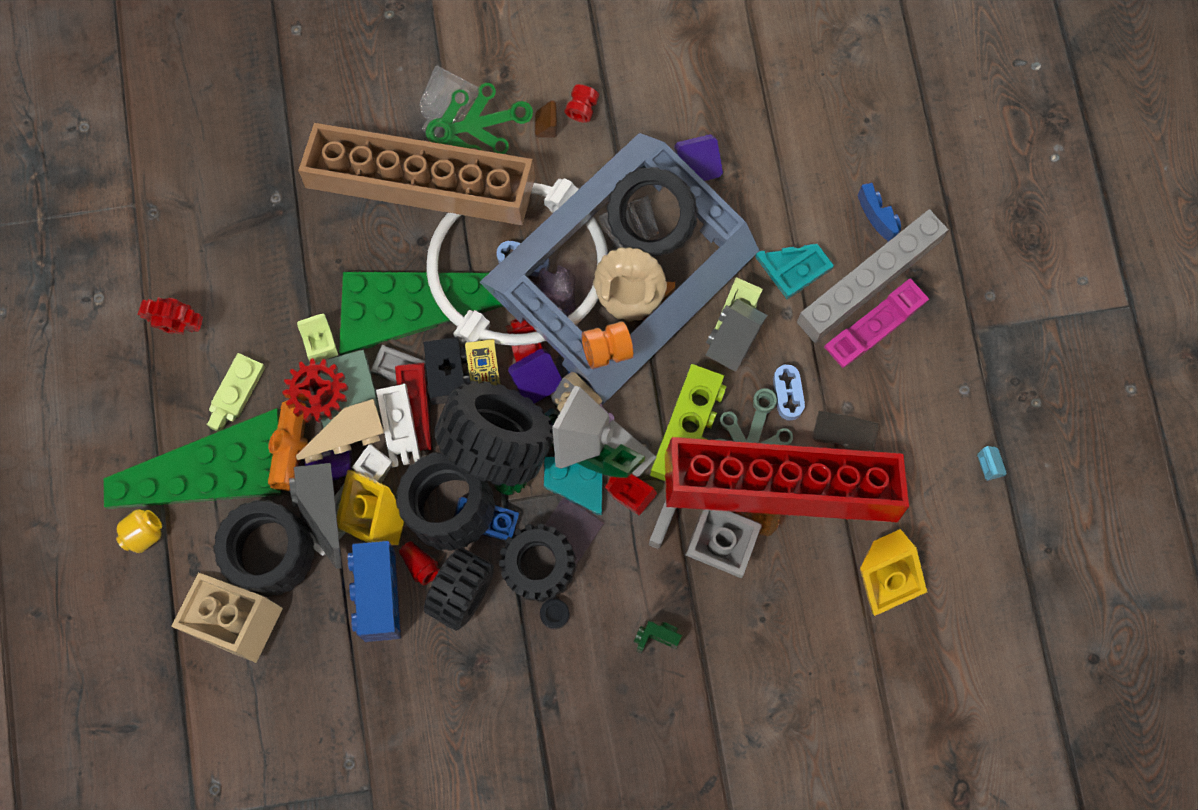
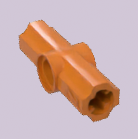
[268,400,308,491]

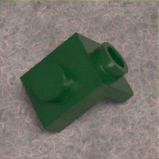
[634,621,682,654]

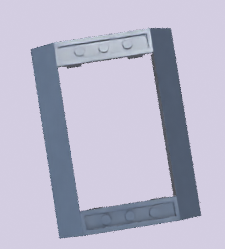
[480,133,760,405]

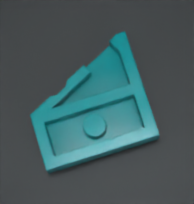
[544,457,602,515]

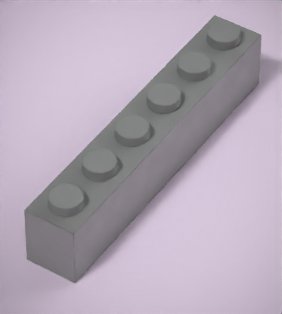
[797,209,948,344]

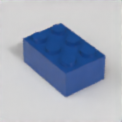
[348,541,401,642]

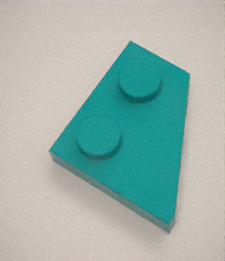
[755,244,834,300]

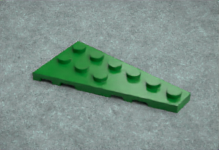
[339,272,504,356]
[103,408,282,509]

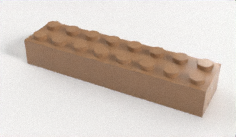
[298,123,536,225]

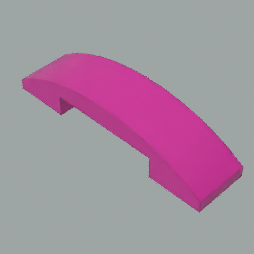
[824,278,929,368]

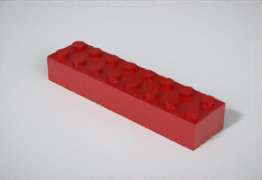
[665,437,909,522]

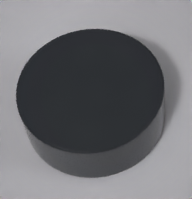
[540,599,570,630]

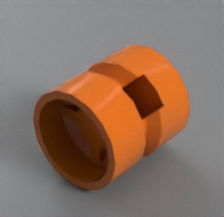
[582,322,633,369]

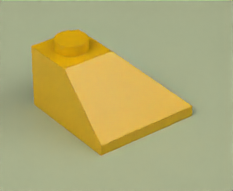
[336,470,404,545]
[860,529,927,616]

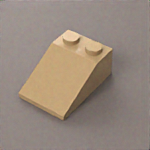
[171,573,283,663]

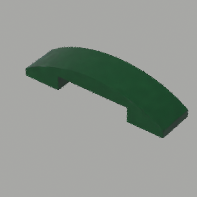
[544,408,645,478]

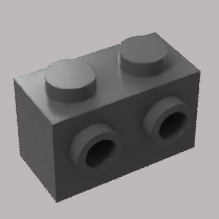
[706,299,768,372]

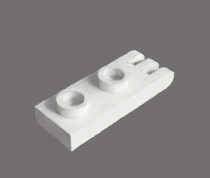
[376,384,421,468]

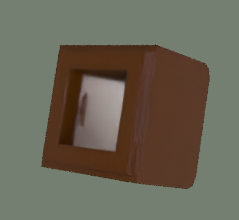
[535,100,557,138]

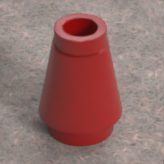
[399,541,440,586]

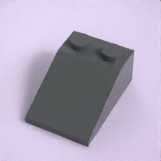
[289,463,342,569]

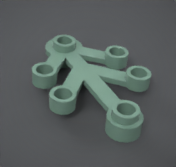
[716,389,793,445]

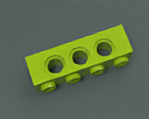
[650,364,727,481]

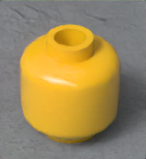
[116,509,162,553]

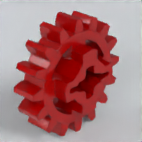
[137,297,204,335]
[283,358,349,423]

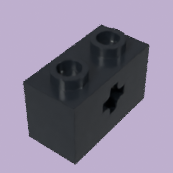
[423,337,470,405]

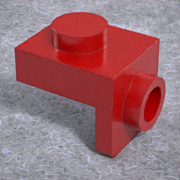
[505,319,542,362]
[605,473,658,516]

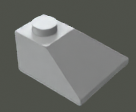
[552,386,613,468]
[686,509,761,578]

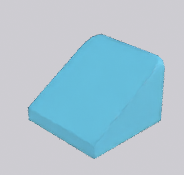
[977,446,1007,481]

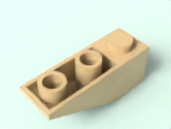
[296,399,384,464]

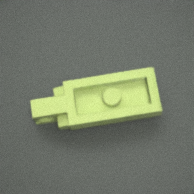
[207,353,265,432]

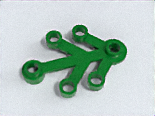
[426,82,533,154]

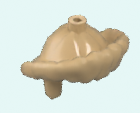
[593,247,667,322]

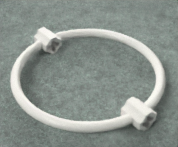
[426,178,608,346]

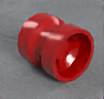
[564,84,599,123]

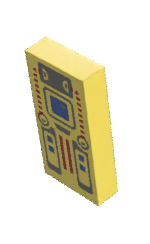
[465,339,500,385]

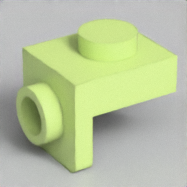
[297,313,338,363]

